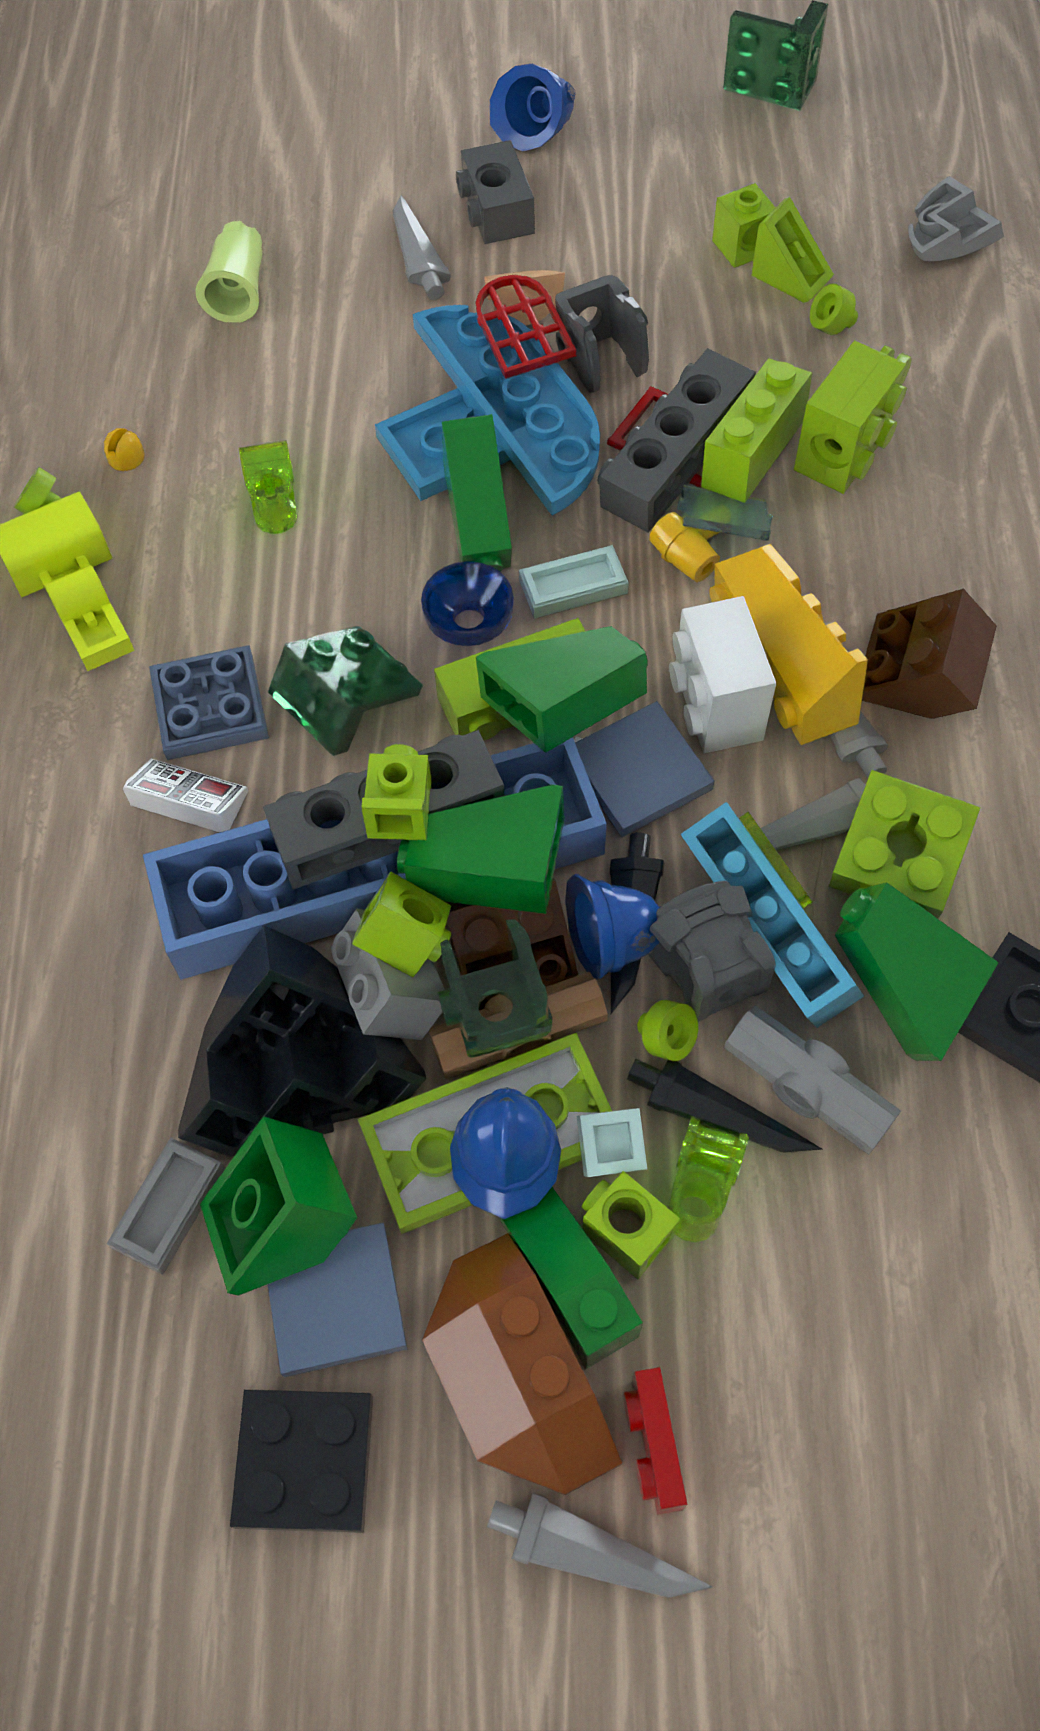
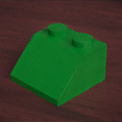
[200,1117,357,1296]

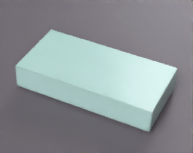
[519,545,629,619]

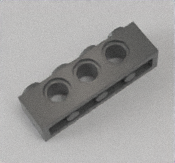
[597,348,756,532]
[263,730,504,889]

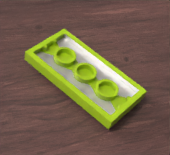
[358,1033,612,1234]

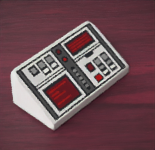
[123,758,248,832]

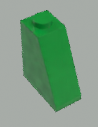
[442,414,512,577]
[476,626,648,753]
[397,785,565,914]
[834,882,999,1061]

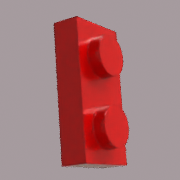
[623,1367,688,1515]

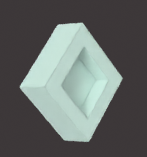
[576,1108,647,1177]

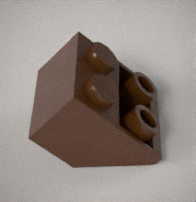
[862,588,997,719]
[444,878,578,1013]

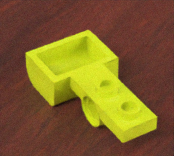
[0,491,135,671]

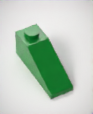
[498,1187,643,1369]

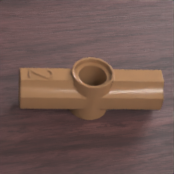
[428,972,608,1079]

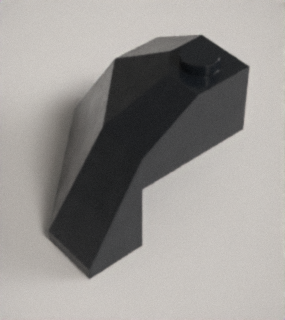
[178,926,427,1157]

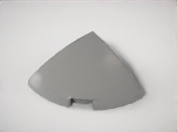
[908,176,1004,261]

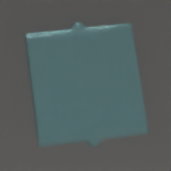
[677,485,773,541]

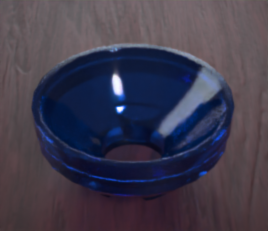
[421,561,514,646]

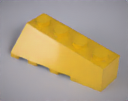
[709,544,868,745]

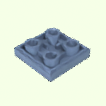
[149,645,269,760]
[575,701,715,837]
[267,1222,408,1378]

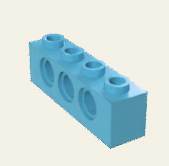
[681,802,864,1028]

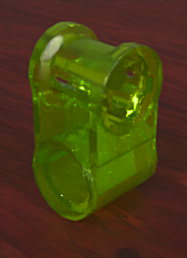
[239,440,298,534]
[667,1116,750,1242]

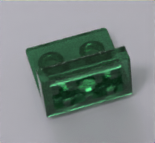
[723,0,829,111]
[268,626,423,756]

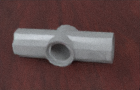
[724,1005,901,1155]

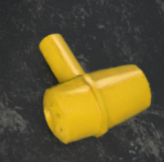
[649,511,730,582]

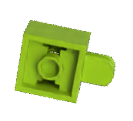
[793,340,912,494]
[829,770,981,918]

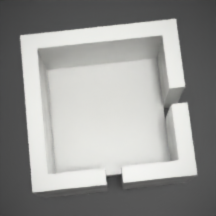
[669,596,776,754]

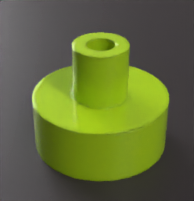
[810,283,858,335]
[14,467,61,514]
[637,1000,698,1061]

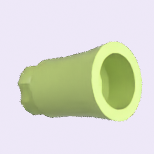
[196,221,263,323]

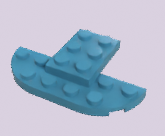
[375,305,600,516]

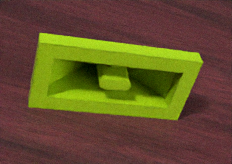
[751,197,834,303]

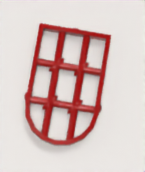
[475,275,576,379]

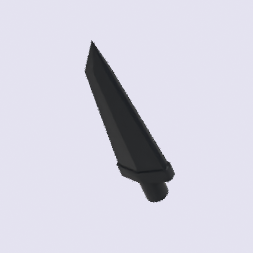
[609,832,665,1015]
[627,1058,823,1153]

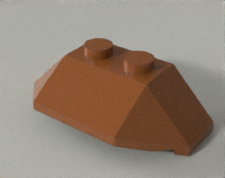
[422,1233,622,1495]

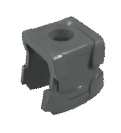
[555,275,649,393]
[649,880,776,1022]

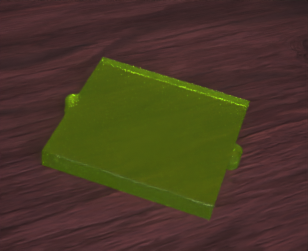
[739,812,813,908]

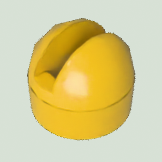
[104,428,145,471]

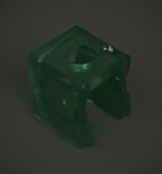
[437,919,553,1058]

